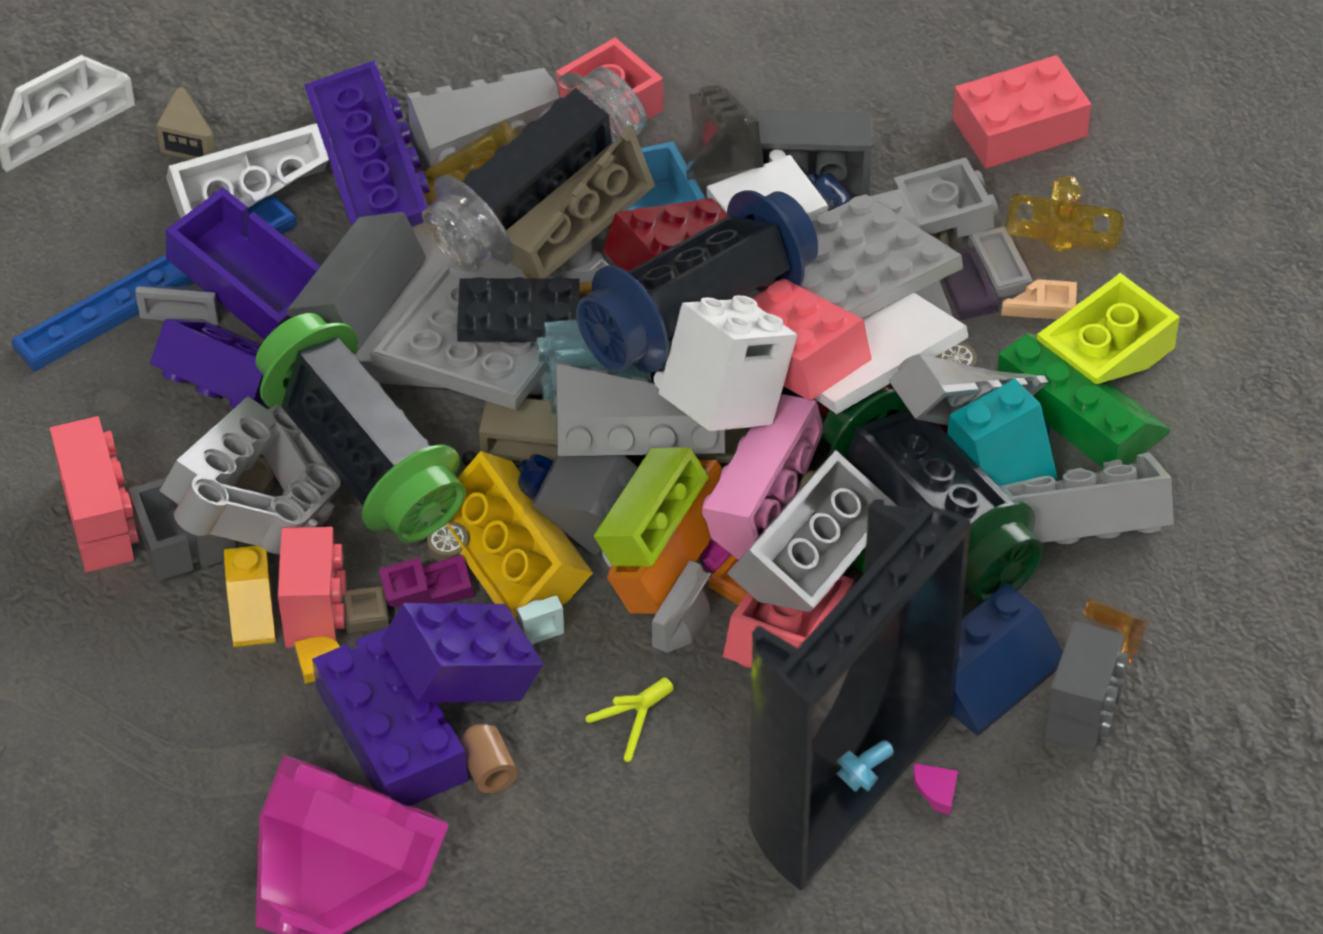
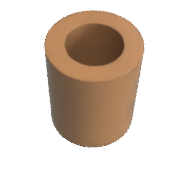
[459,724,518,793]

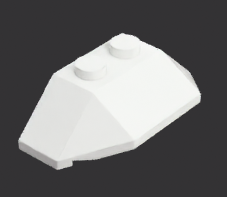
[0,55,135,172]

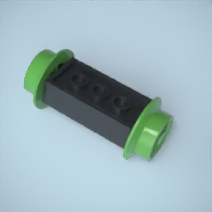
[256,313,466,543]

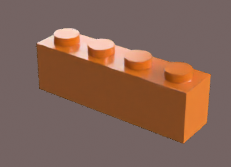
[607,460,723,614]

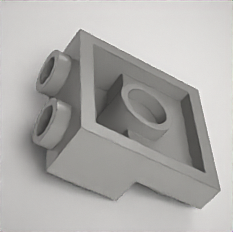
[893,157,999,238]

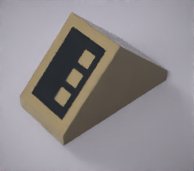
[156,87,216,159]

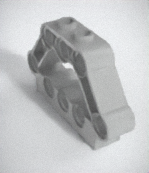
[159,396,341,554]

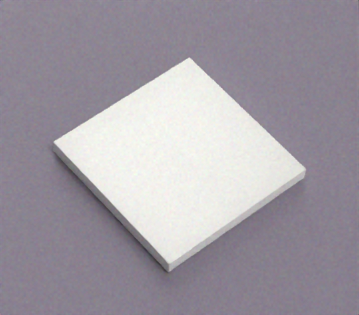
[814,293,968,414]

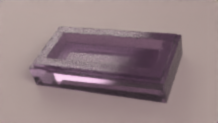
[943,247,999,320]

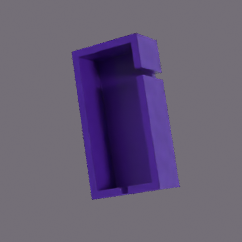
[166,187,321,340]
[312,627,468,807]

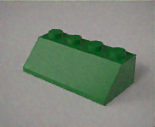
[997,333,1170,469]

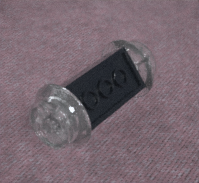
[422,67,648,273]

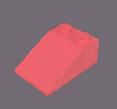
[723,575,854,668]

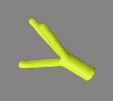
[585,677,673,762]

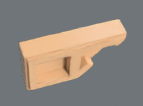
[1001,279,1077,319]

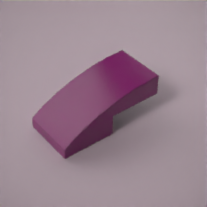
[379,555,475,607]

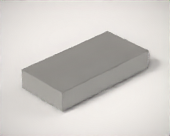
[968,226,1033,299]

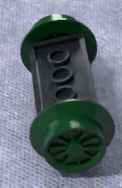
[822,385,1044,603]

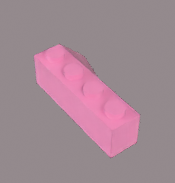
[702,394,823,560]

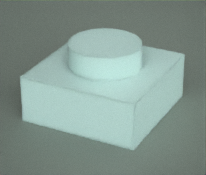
[517,595,564,644]

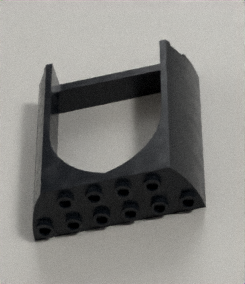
[749,499,971,891]

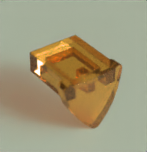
[1083,599,1149,664]

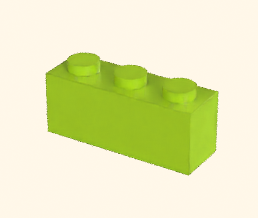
[594,447,709,567]

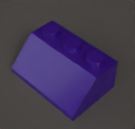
[150,319,269,408]

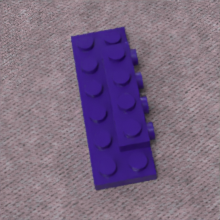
[304,60,432,227]

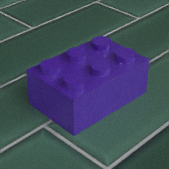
[381,603,544,703]

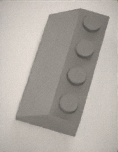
[727,450,897,612]

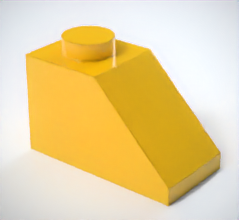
[224,546,276,647]

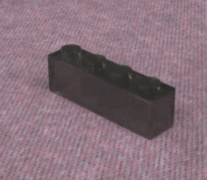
[686,85,764,180]

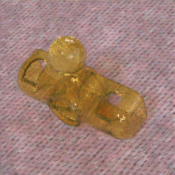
[1005,175,1124,251]

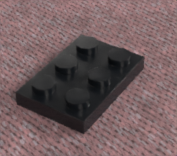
[457,277,580,342]

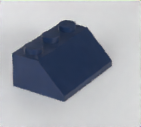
[952,583,1063,736]

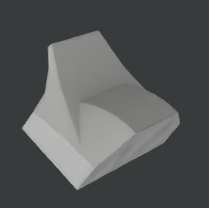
[652,560,711,653]

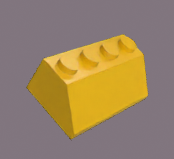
[446,451,593,623]

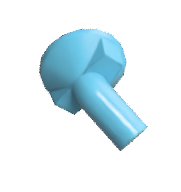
[836,741,893,792]

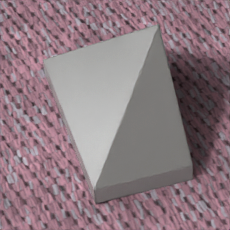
[135,286,219,325]

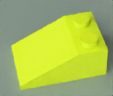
[1037,273,1180,384]

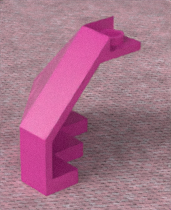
[256,755,449,934]

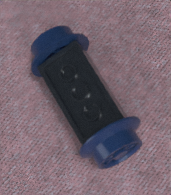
[576,190,819,373]

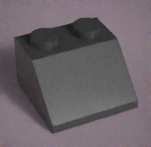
[531,454,638,555]

